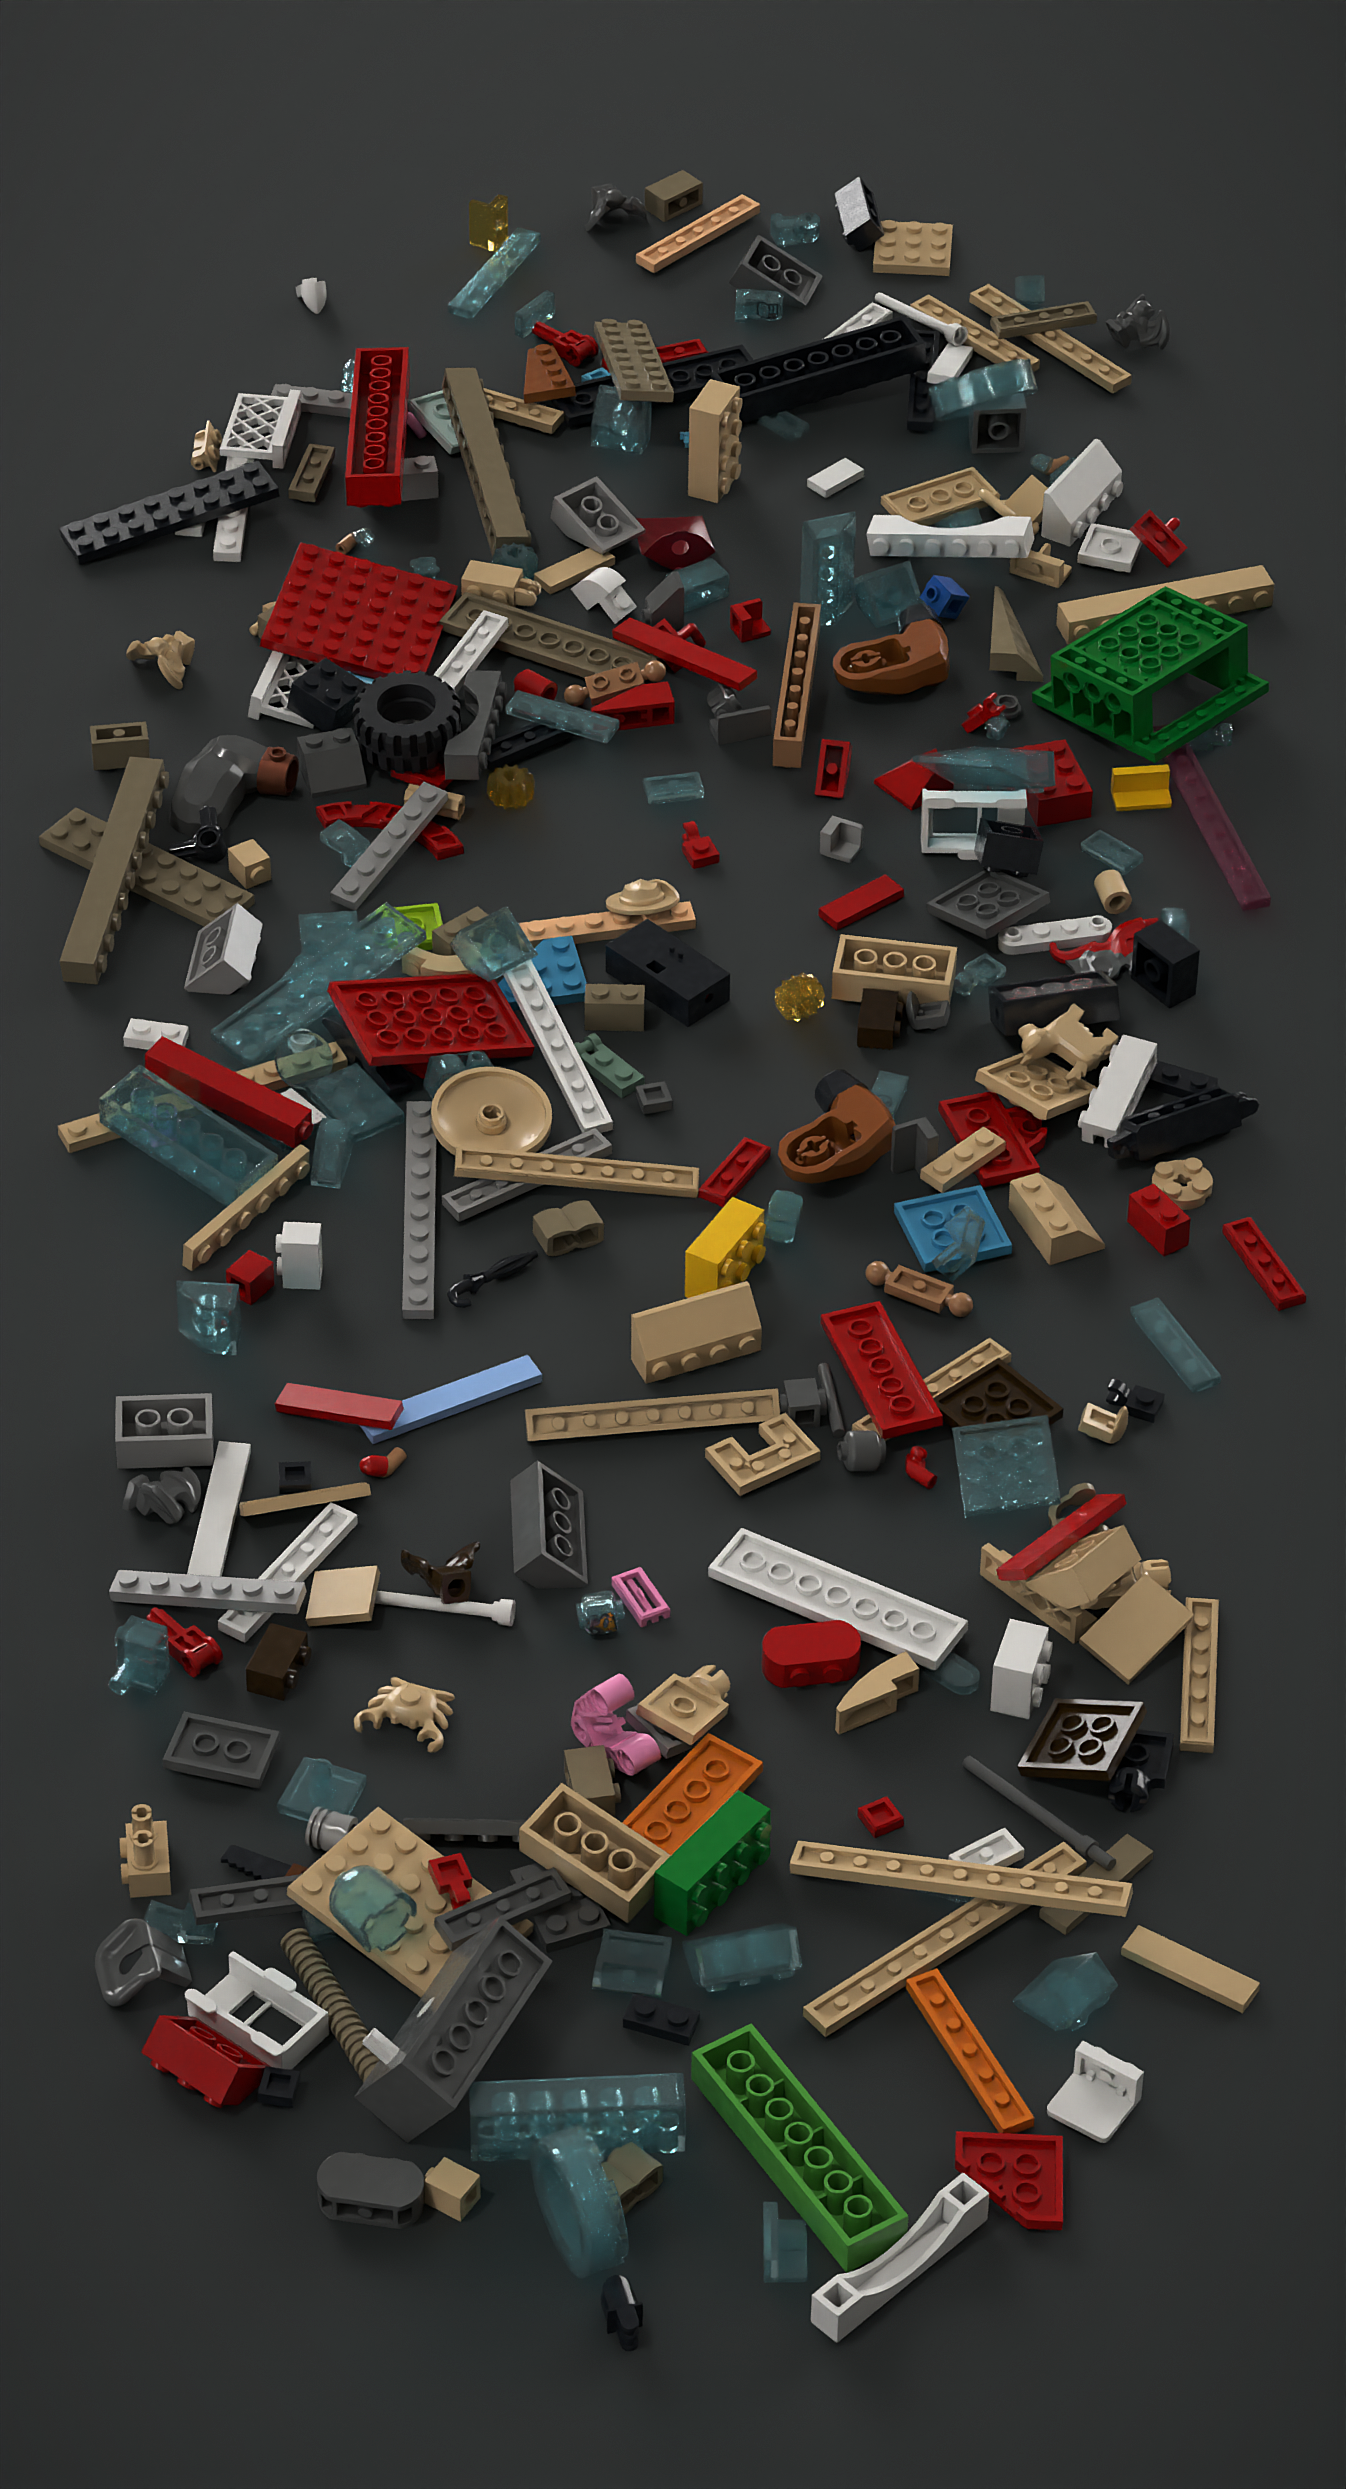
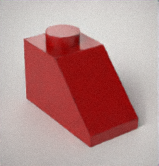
[815,739,853,799]

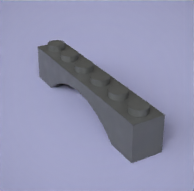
[444,670,507,780]

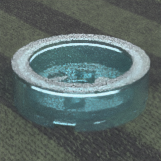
[928,359,1039,421]
[530,2125,629,2278]

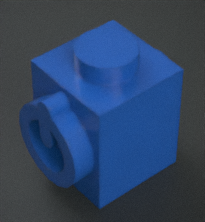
[920,575,970,619]

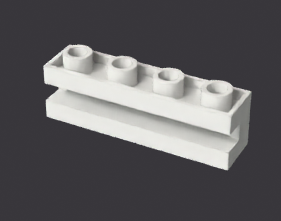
[1078,1034,1157,1148]

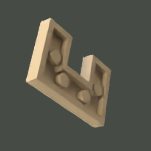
[705,1413,821,1496]

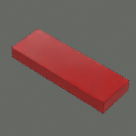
[818,874,904,931]
[698,1137,771,1207]

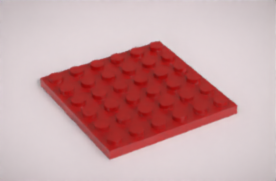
[260,542,458,679]

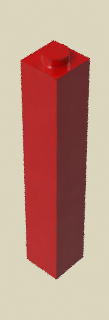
[145,1036,313,1149]

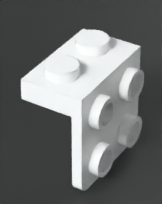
[1047,2041,1144,2143]

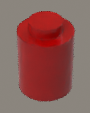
[514,669,558,708]

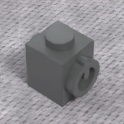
[779,1378,827,1429]

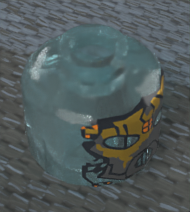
[576,1590,625,1635]

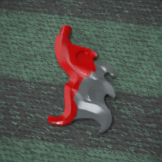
[1049,917,1158,980]

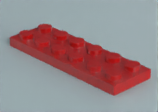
[821,1301,943,1439]

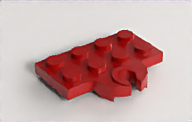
[938,1091,1047,1187]

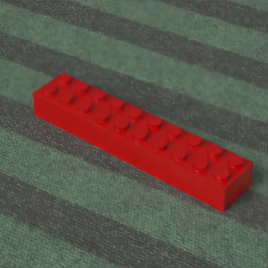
[345,347,410,508]

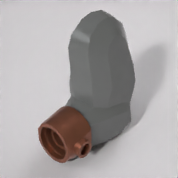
[168,735,299,836]

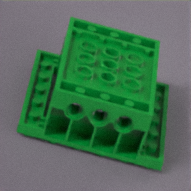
[1032,586,1269,763]

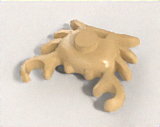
[354,1677,455,1753]

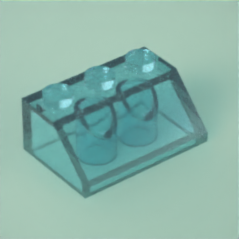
[682,1923,803,1992]

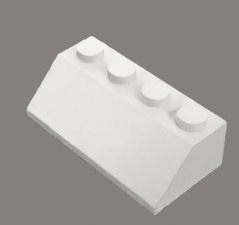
[1041,439,1123,547]

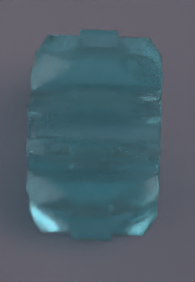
[492,542,538,579]
[764,1190,803,1243]

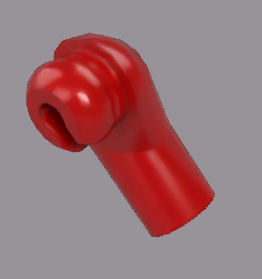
[905,1446,938,1489]

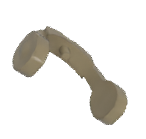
[1048,1483,1109,1538]

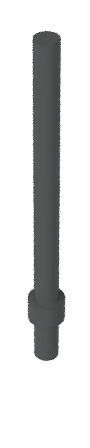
[962,1756,1116,1871]

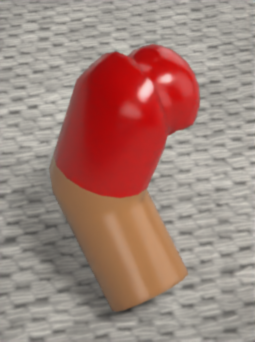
[359,1447,407,1477]

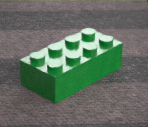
[654,1790,772,1936]

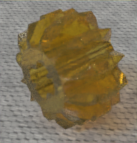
[487,764,535,810]
[774,972,825,1022]

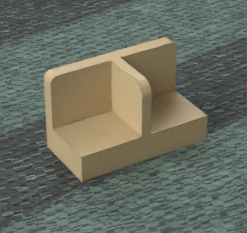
[1009,543,1072,588]

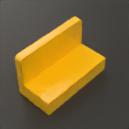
[1111,764,1172,811]

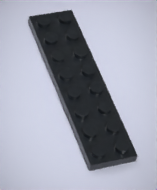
[551,345,753,427]
[59,460,280,565]

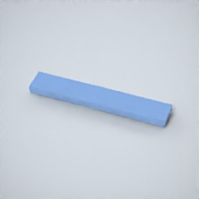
[359,1355,542,1444]

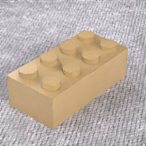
[688,379,743,503]
[831,934,957,1008]
[519,1783,671,1923]

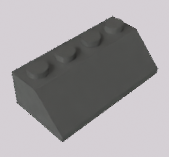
[510,1460,588,1589]

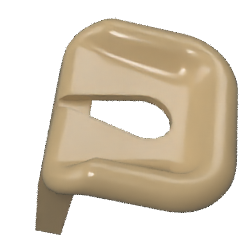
[978,475,1048,535]

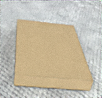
[1079,1573,1194,1685]

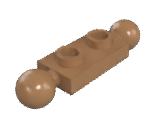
[564,660,666,707]
[865,1261,973,1317]

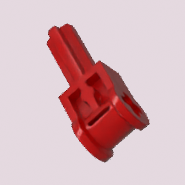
[532,321,599,367]
[147,1607,223,1677]

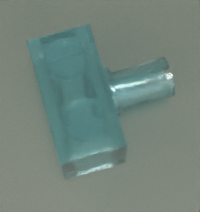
[108,1615,170,1695]

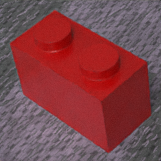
[1127,1183,1191,1257]

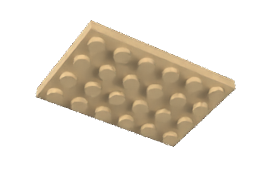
[287,1807,534,1998]

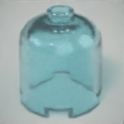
[329,1865,417,1952]

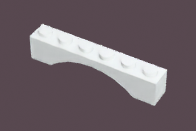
[866,515,1034,558]
[811,2173,989,2343]

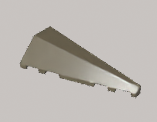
[989,586,1043,682]

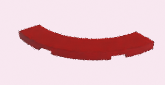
[315,801,464,861]

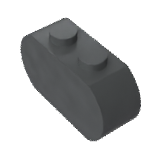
[317,2152,425,2229]

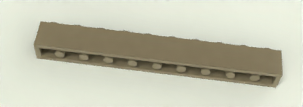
[442,368,531,558]
[60,757,169,984]

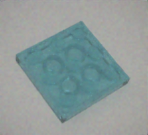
[952,1415,1061,1517]

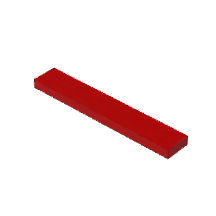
[612,617,758,691]
[996,1494,1127,1581]

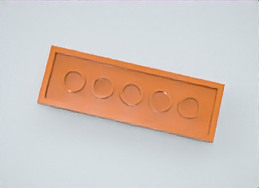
[622,1733,763,1855]

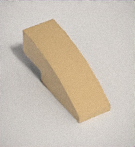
[835,1651,919,1734]

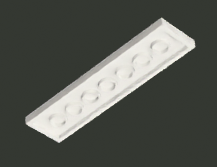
[708,1528,968,1671]

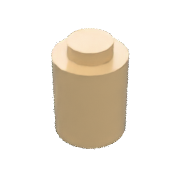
[1094,870,1132,914]

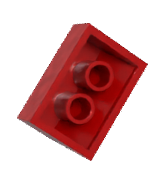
[141,2015,271,2108]

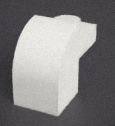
[571,567,637,624]

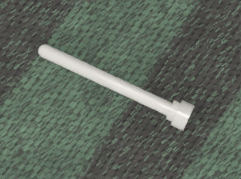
[875,293,968,346]
[375,1591,516,1626]

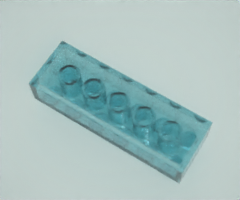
[99,1065,278,1207]
[469,2073,686,2161]

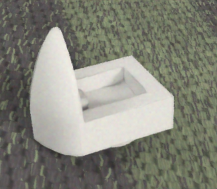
[296,278,327,314]

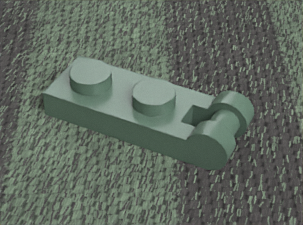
[574,1033,645,1098]

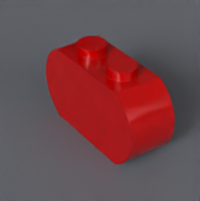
[762,1620,861,1688]

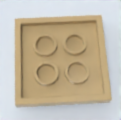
[873,220,953,276]
[975,1052,1097,1120]

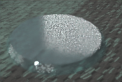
[275,1030,333,1090]

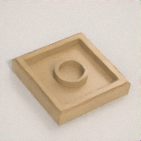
[306,1565,380,1627]

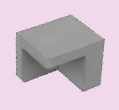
[820,815,864,863]

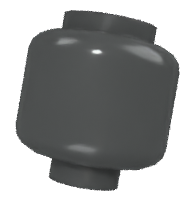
[837,1430,886,1471]

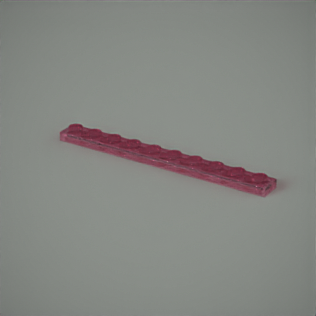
[1153,724,1271,911]

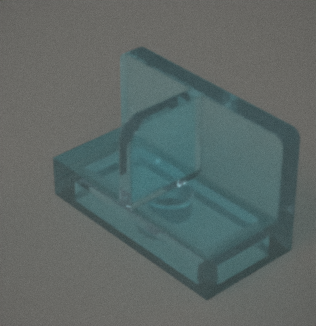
[762,2202,807,2282]

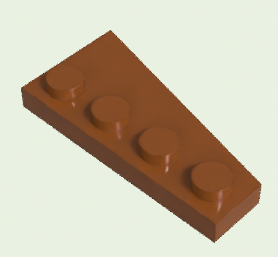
[524,344,576,404]

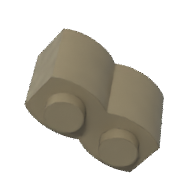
[533,1200,604,1256]
[582,2142,663,2221]

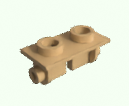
[191,421,222,472]

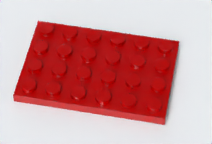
[327,972,535,1066]

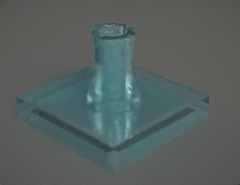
[277,1756,367,1822]

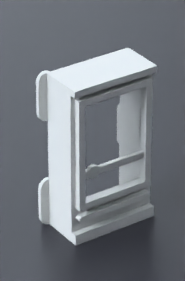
[921,789,1027,860]
[185,1951,329,2070]

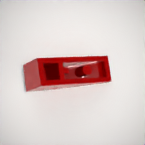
[591,681,675,733]

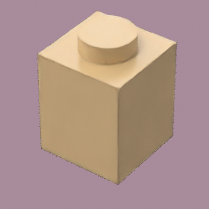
[228,839,271,889]
[424,2157,481,2222]

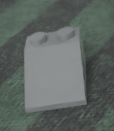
[550,476,646,554]

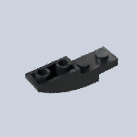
[322,1014,415,1098]

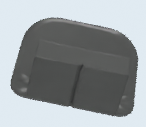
[94,1918,192,2007]

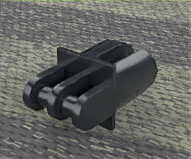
[601,2275,643,2351]

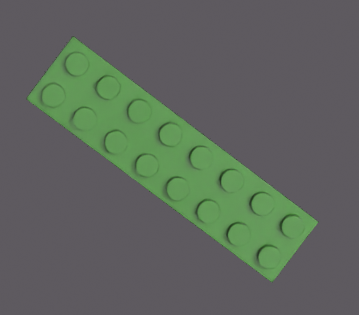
[691,2023,908,2273]

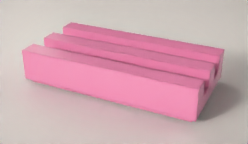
[612,1567,670,1627]

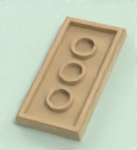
[881,467,1000,526]

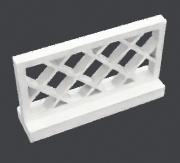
[220,389,301,469]
[248,651,317,729]

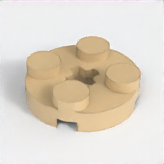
[1152,1158,1213,1210]

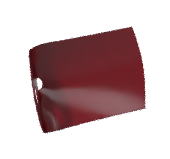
[636,516,715,571]

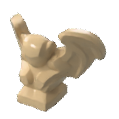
[126,631,195,690]

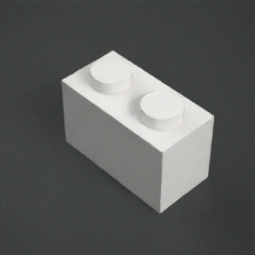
[276,1222,323,1290]

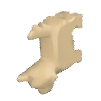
[1018,1003,1119,1081]

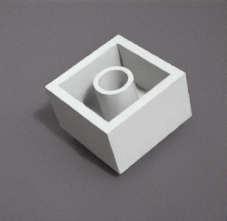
[990,1619,1053,1719]

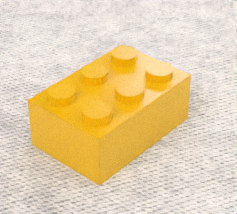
[685,1197,766,1298]

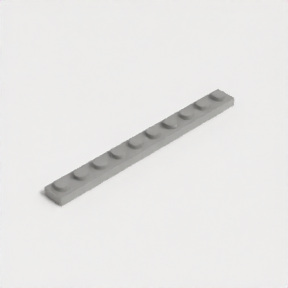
[402,1101,437,1319]

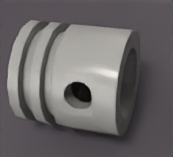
[305,1806,358,1851]

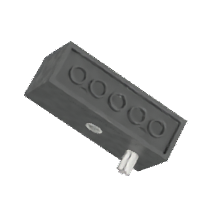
[354,1916,553,2143]

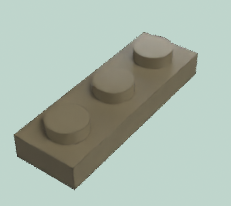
[288,444,335,502]

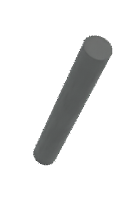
[817,1363,845,1438]

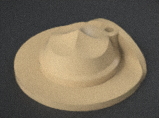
[606,879,680,915]

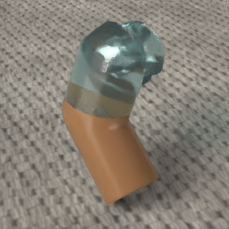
[1030,454,1071,475]
[335,528,376,555]

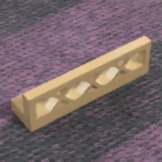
[980,1543,1097,1644]

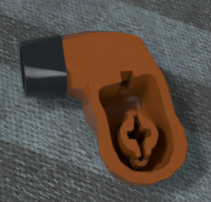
[833,603,950,695]
[778,1069,896,1184]

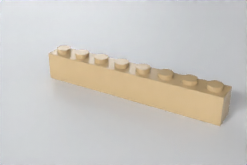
[1056,565,1274,644]

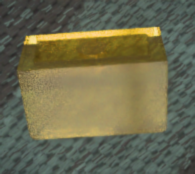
[469,194,508,252]

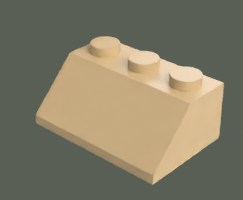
[1008,1173,1105,1265]
[1025,1525,1141,1609]

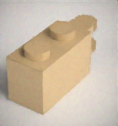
[461,560,542,607]

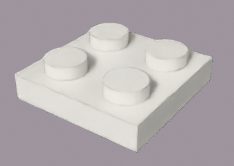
[1077,523,1142,573]

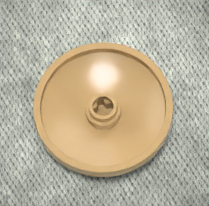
[431,1067,552,1155]

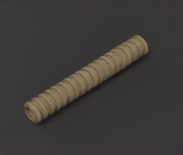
[280,1928,380,2083]

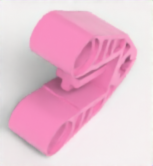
[571,1673,661,1776]

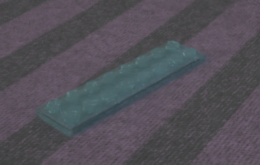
[210,902,427,1067]

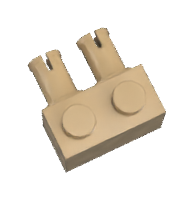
[119,1804,171,1898]

